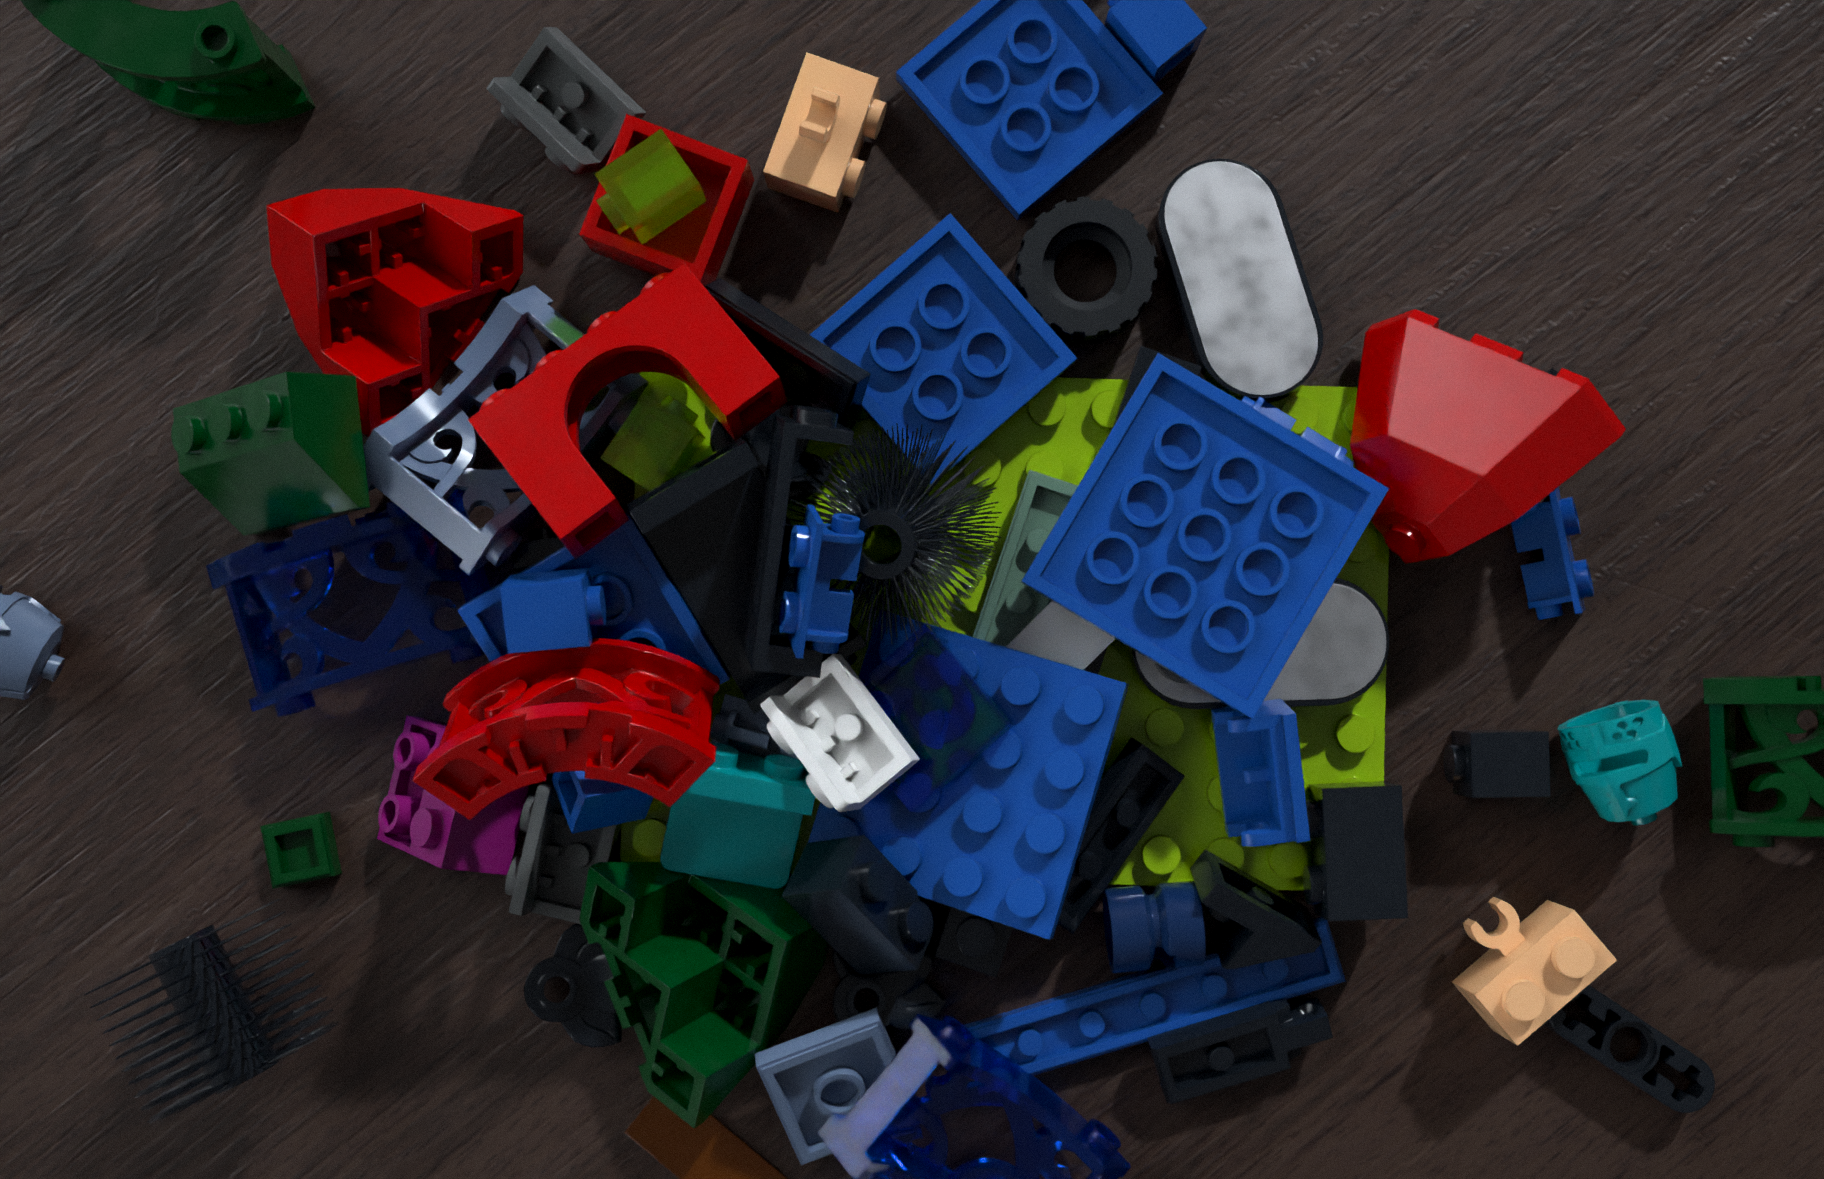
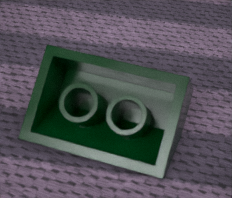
[171,371,370,536]

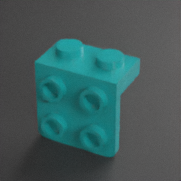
[660,742,815,889]

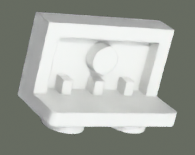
[760,654,920,812]

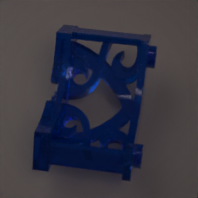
[206,489,490,718]
[817,1014,1131,1179]

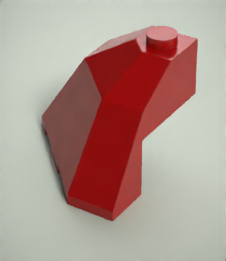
[266,188,523,437]
[1350,309,1626,564]

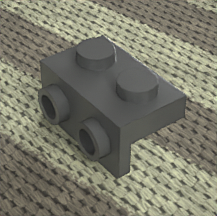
[487,27,646,174]
[505,783,622,924]

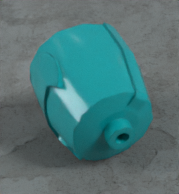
[1557,700,1682,826]

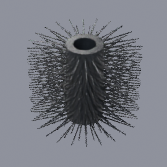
[782,423,1002,645]
[84,899,339,1124]

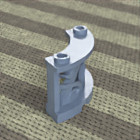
[363,285,649,576]

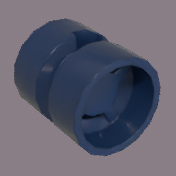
[1102,881,1206,973]

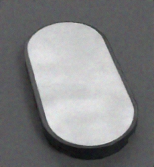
[1156,159,1323,403]
[1129,578,1389,709]

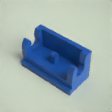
[1211,699,1310,847]

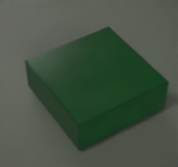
[260,811,342,889]

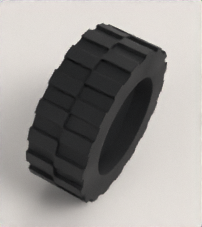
[1014,197,1158,345]

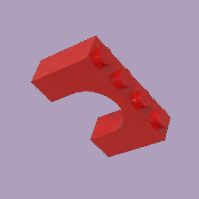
[467,263,787,560]

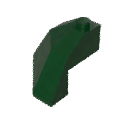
[579,862,829,1128]

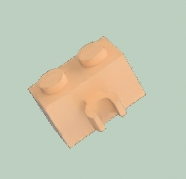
[763,52,887,213]
[1452,897,1617,1046]

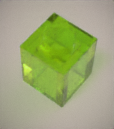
[594,129,707,245]
[600,393,706,491]

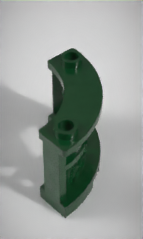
[21,0,316,125]
[1703,676,1824,847]

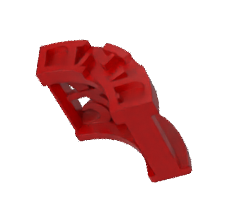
[412,638,720,820]

